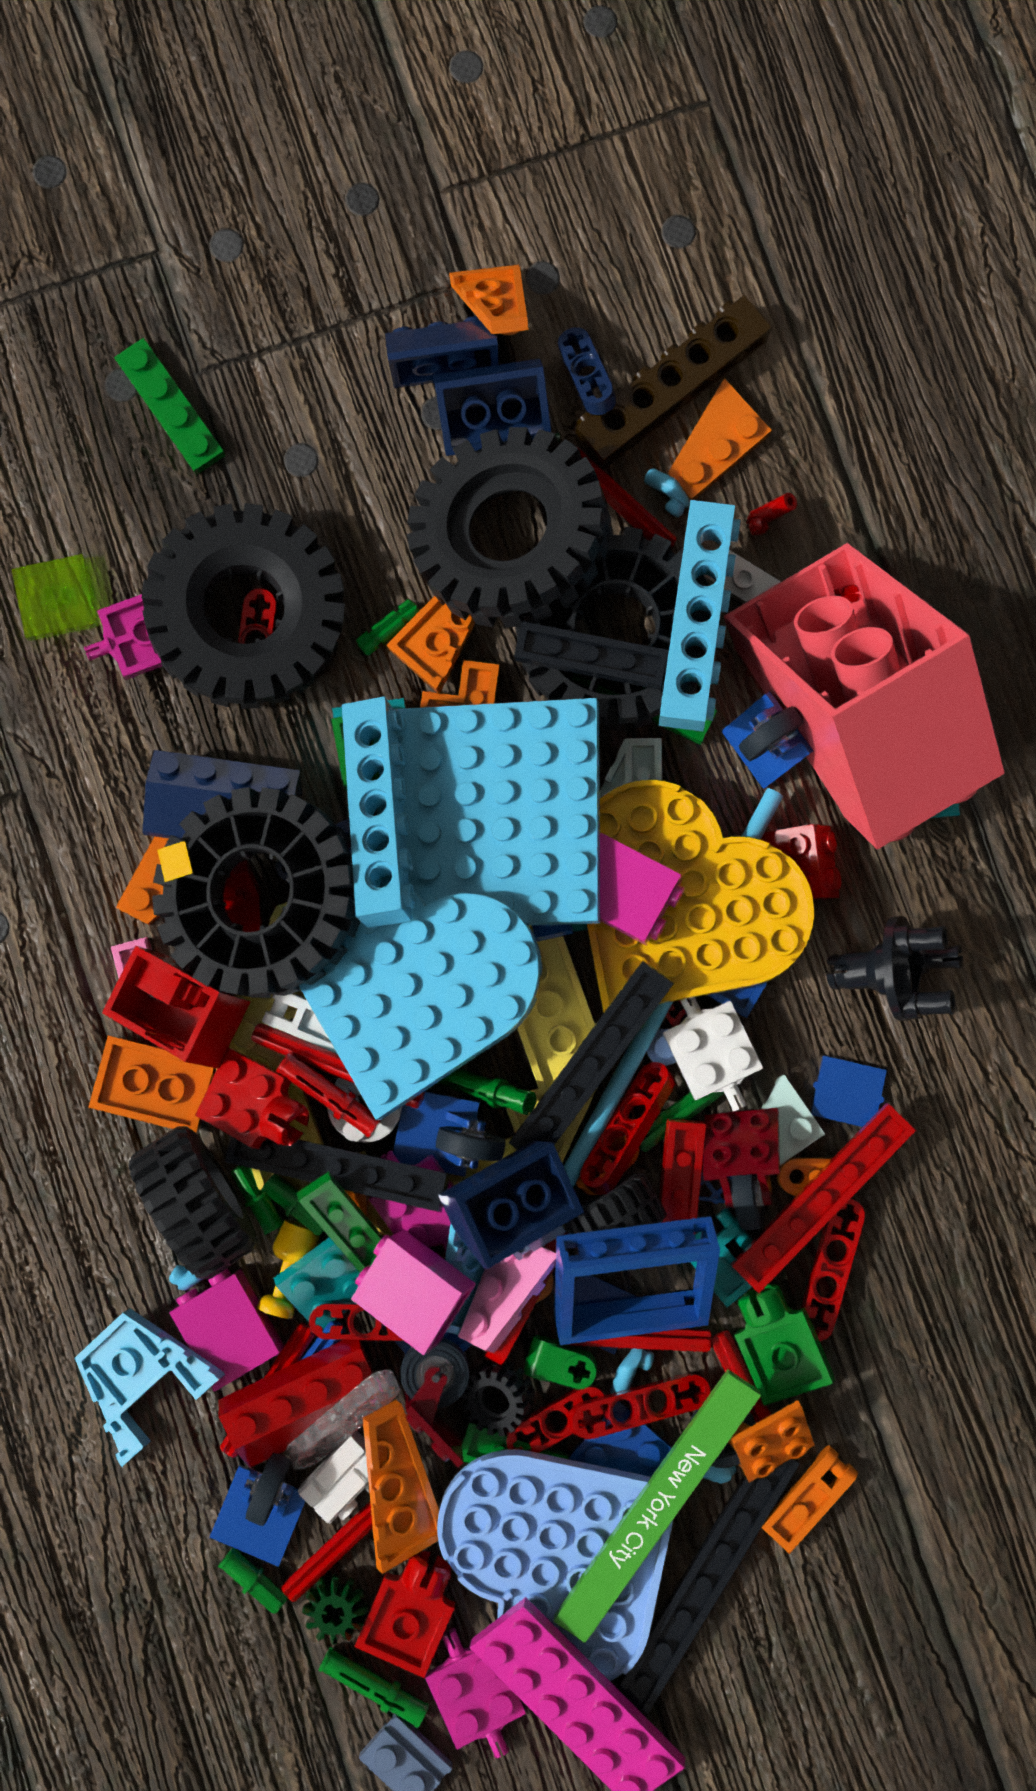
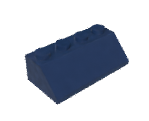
[143,750,303,838]

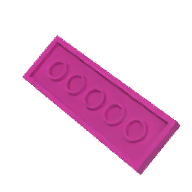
[470,1597,685,1791]

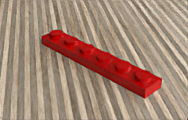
[730,1103,916,1293]

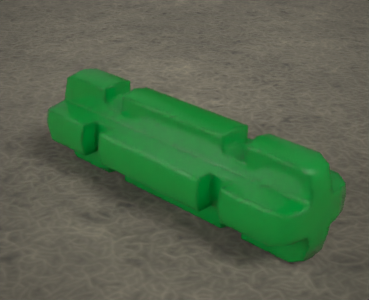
[356,599,420,656]

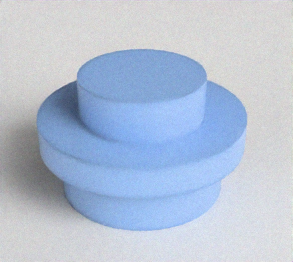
[647,1029,676,1066]

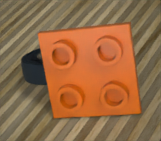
[689,1400,815,1483]

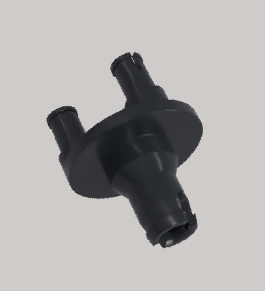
[826,916,963,1021]

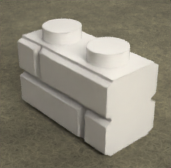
[297,1429,369,1524]

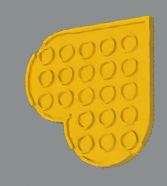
[587,780,814,1013]

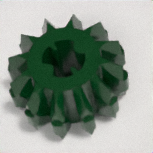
[302,1573,368,1645]

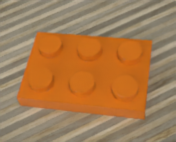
[88,1035,216,1135]

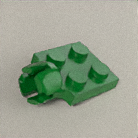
[734,1284,836,1406]

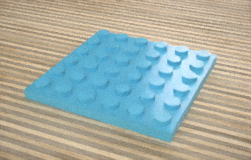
[376,698,600,926]

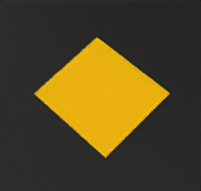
[157,841,193,882]

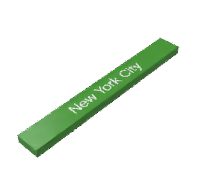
[553,1369,761,1643]

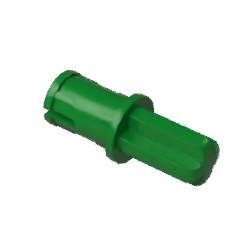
[231,1165,284,1235]
[261,1174,324,1236]
[218,1548,287,1614]

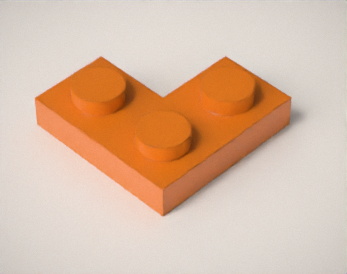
[420,660,499,708]

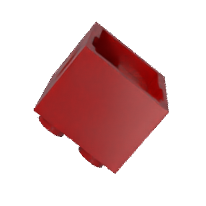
[102,945,251,1069]

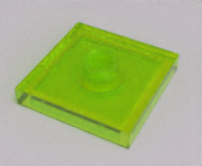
[12,554,99,641]

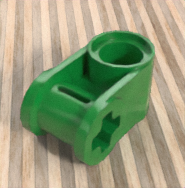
[523,1334,597,1389]

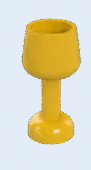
[257,1220,320,1319]

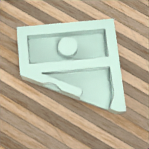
[599,738,662,798]
[761,1075,825,1165]

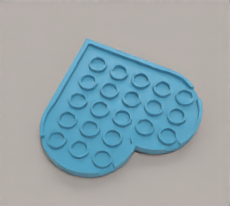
[299,877,542,1120]

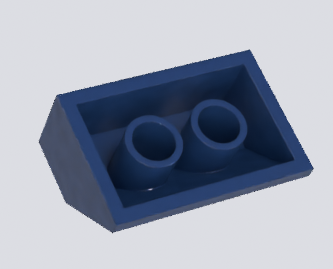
[385,316,499,389]
[434,359,551,456]
[438,1141,584,1269]

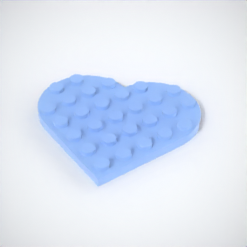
[437,1449,673,1681]

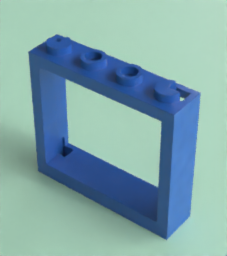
[554,1216,720,1345]

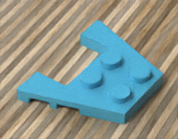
[75,1308,225,1467]

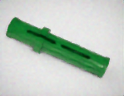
[436,1068,536,1115]
[318,1647,429,1728]

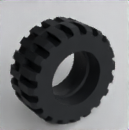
[128,1126,258,1279]

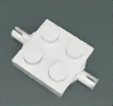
[663,997,763,1112]

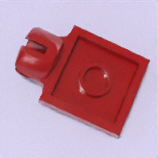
[195,1048,310,1149]
[355,1550,455,1678]

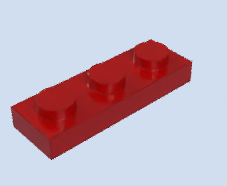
[659,1118,706,1234]

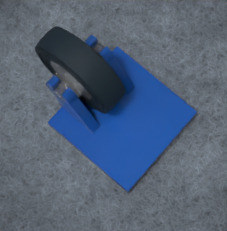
[721,691,813,789]
[393,1091,505,1177]
[209,1453,305,1567]

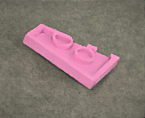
[458,1247,556,1353]

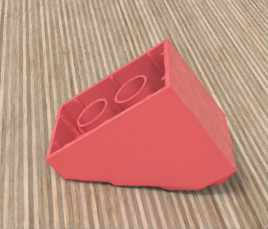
[723,543,1005,850]

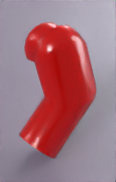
[746,492,797,535]

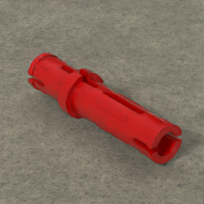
[276,1052,382,1138]

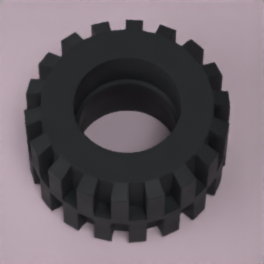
[564,1173,667,1234]

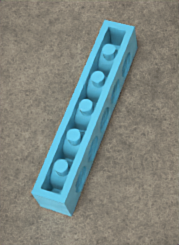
[659,500,741,732]
[342,696,416,928]

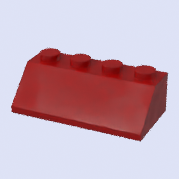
[218,1340,388,1468]

